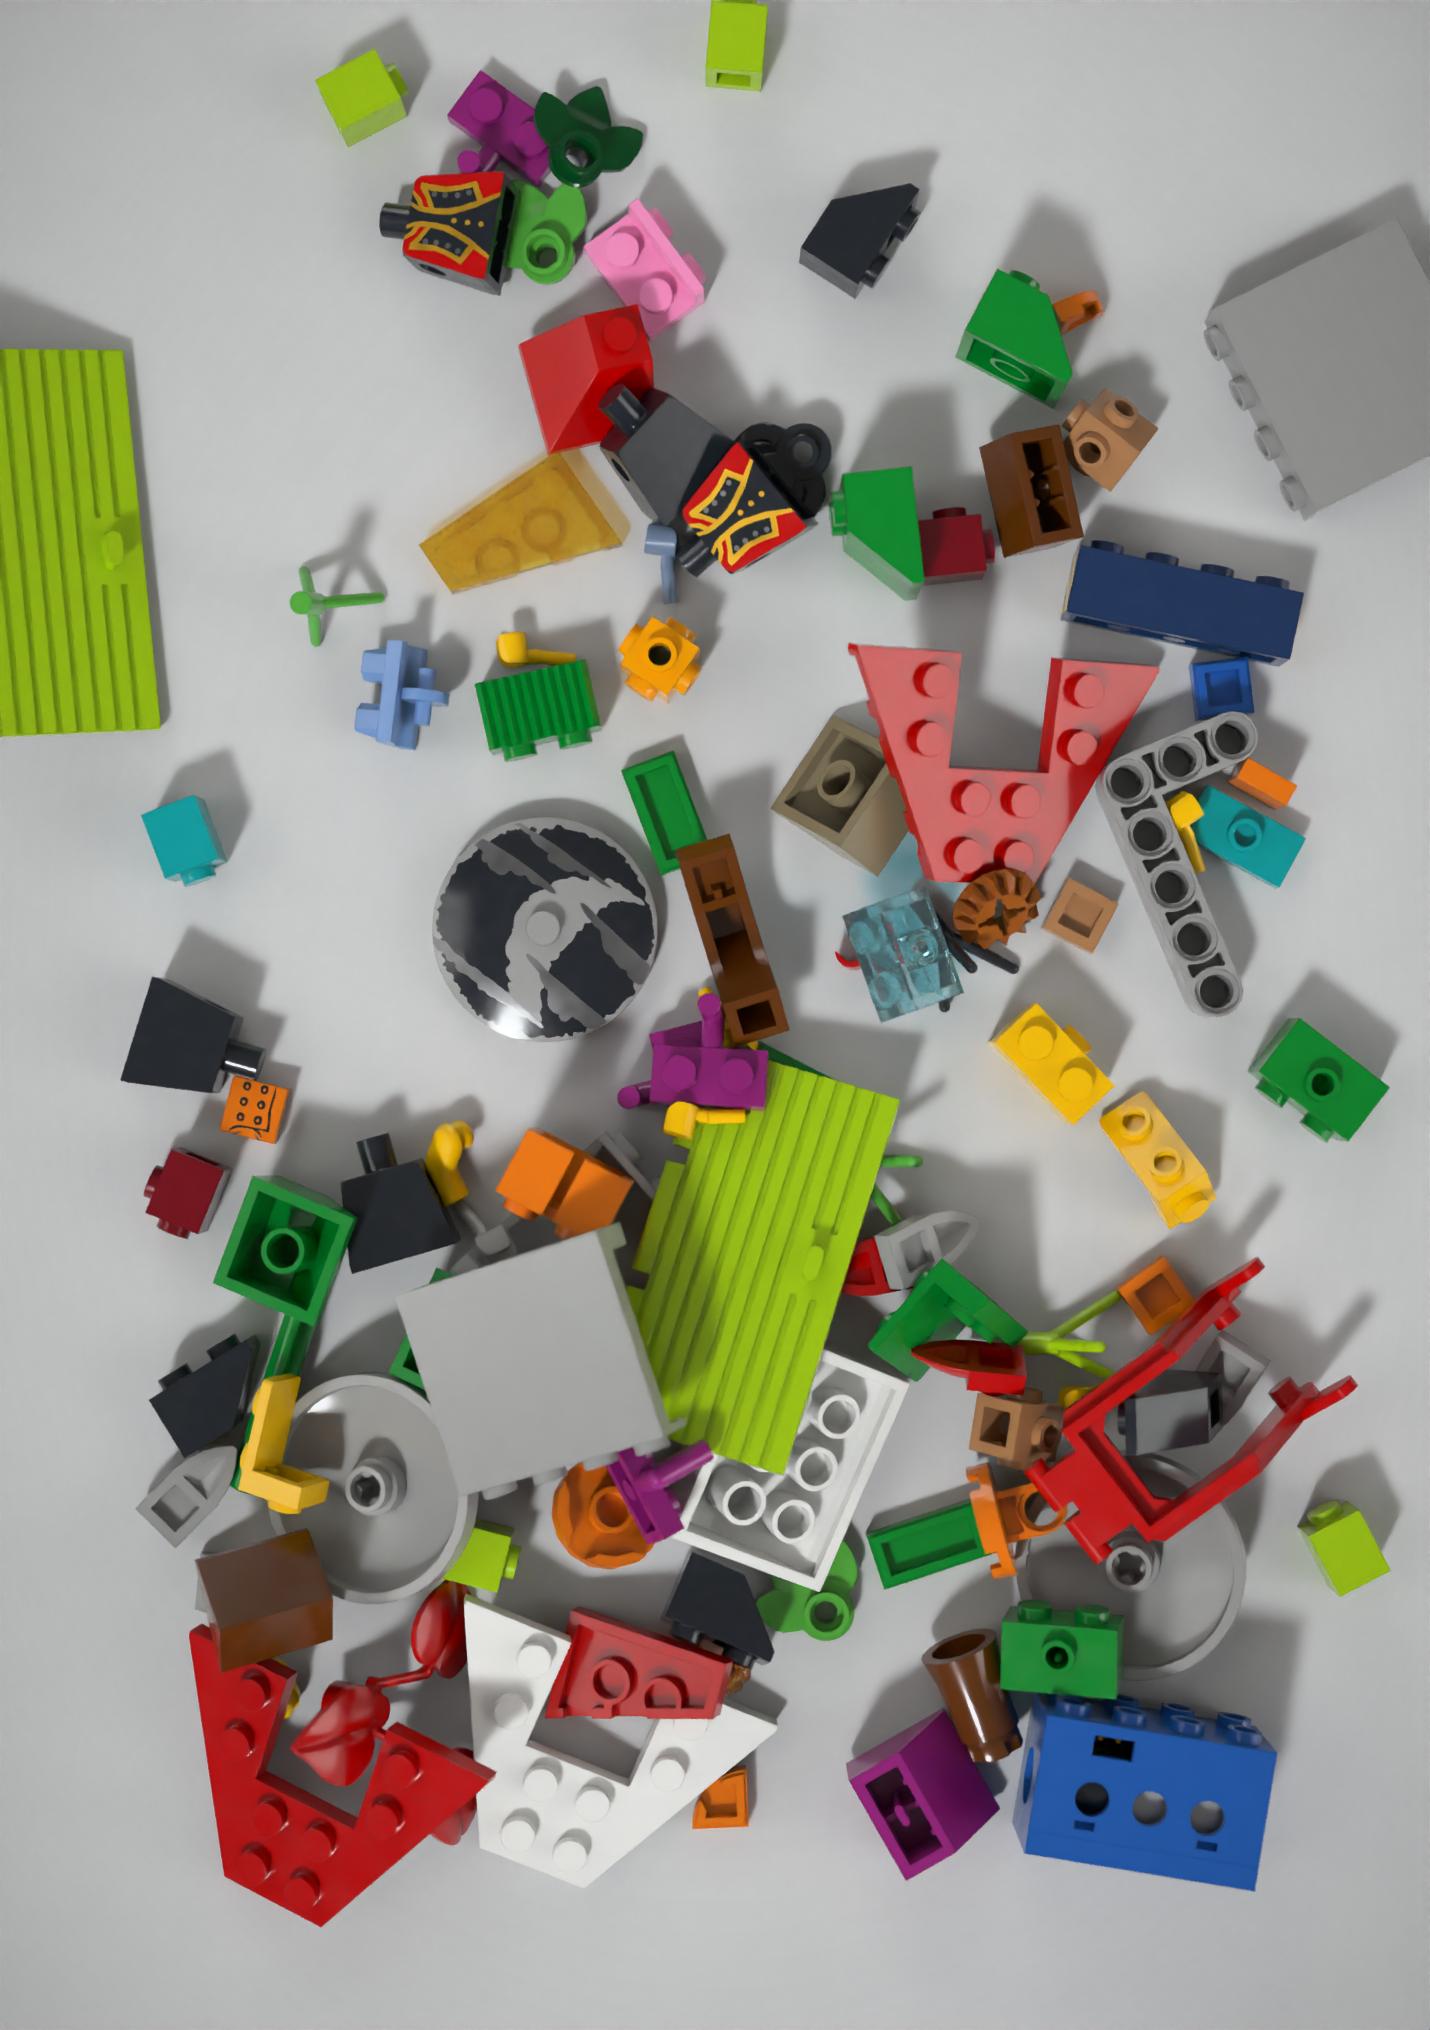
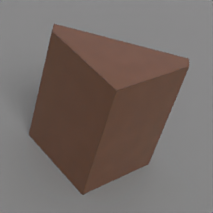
[195,1528,333,1673]

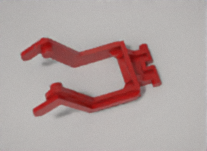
[1023,1257,1358,1564]

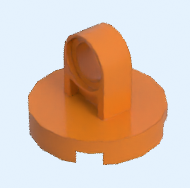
[551,1462,655,1570]
[966,1462,1068,1580]

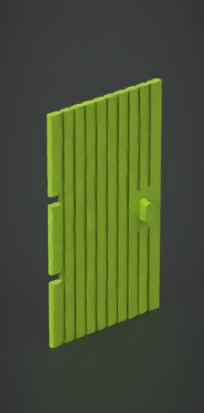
[0,348,161,738]
[625,1047,900,1476]

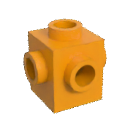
[618,616,703,703]

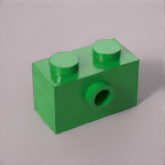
[1247,1018,1390,1143]
[1000,1600,1124,1699]

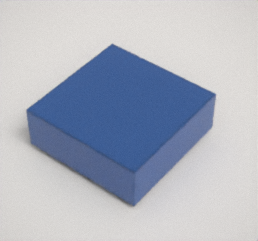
[1189,657,1255,721]

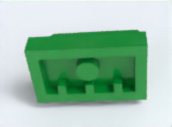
[868,1258,1029,1382]

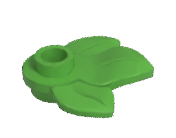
[506,179,587,285]
[755,1540,858,1641]

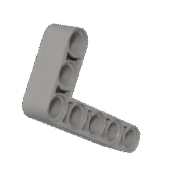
[1095,711,1259,1018]

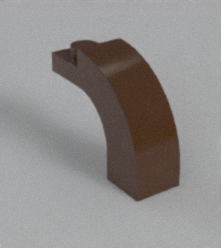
[675,833,790,1047]

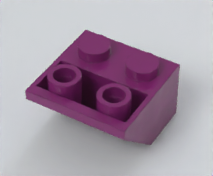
[846,1708,1000,1881]

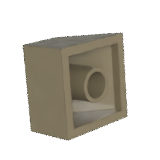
[771,715,909,877]

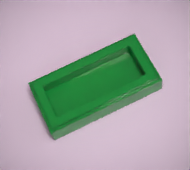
[621,750,707,876]
[866,1498,992,1590]

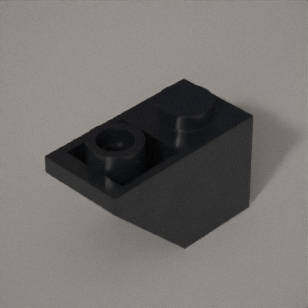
[799,183,921,299]
[149,1333,261,1458]
[1117,1369,1223,1455]
[660,1552,775,1670]

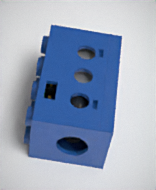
[1012,1692,1277,1892]

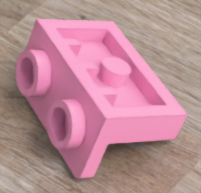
[583,198,707,342]

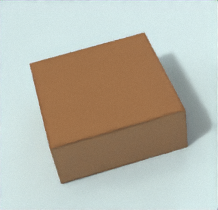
[1041,878,1119,954]

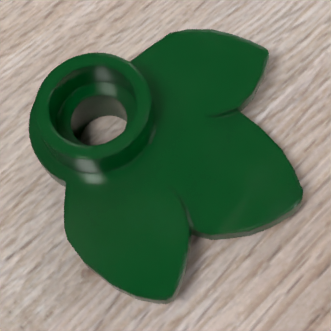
[533,86,643,188]

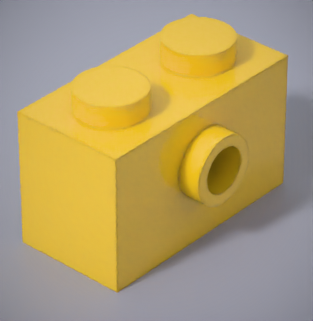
[988,1003,1115,1125]

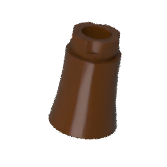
[921,1629,1023,1763]

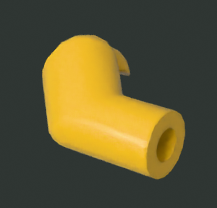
[425,1120,474,1207]

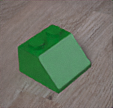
[955,268,1073,409]
[829,466,924,601]
[213,1175,358,1326]

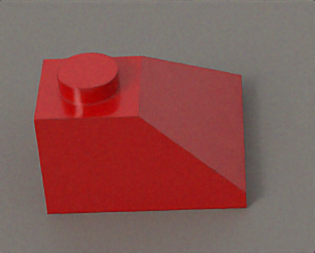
[518,304,654,455]

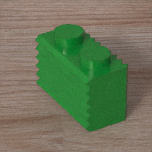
[475,659,602,762]

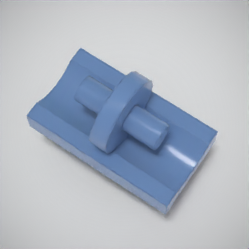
[354,640,450,750]

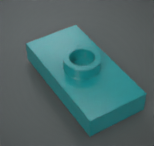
[1190,784,1306,889]

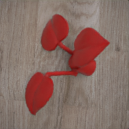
[290,1580,477,1845]

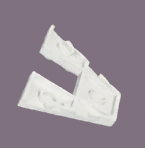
[464,1594,779,1888]

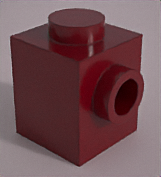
[918,507,995,586]
[144,1147,233,1239]

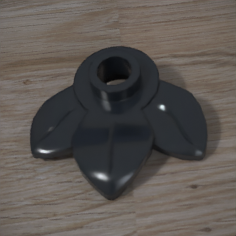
[734,422,832,518]

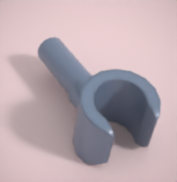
[644,524,679,604]

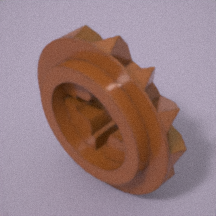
[953,869,1042,950]

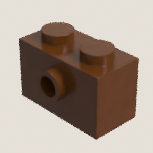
[979,424,1084,558]

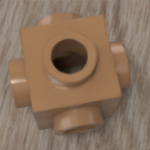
[1061,388,1159,492]
[969,1386,1064,1470]

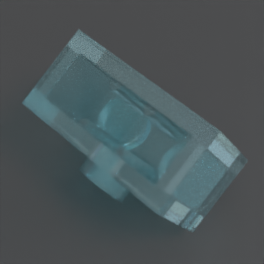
[842,886,964,1023]

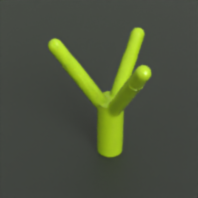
[1003,1291,1121,1379]

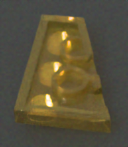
[419,453,622,595]

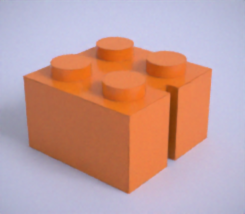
[495,1126,635,1240]

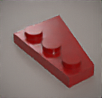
[545,1606,734,1719]

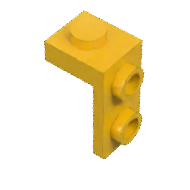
[1099,1091,1216,1230]
[238,1373,330,1514]

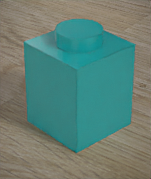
[141,795,227,887]

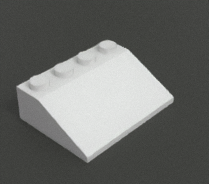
[668,1345,910,1592]

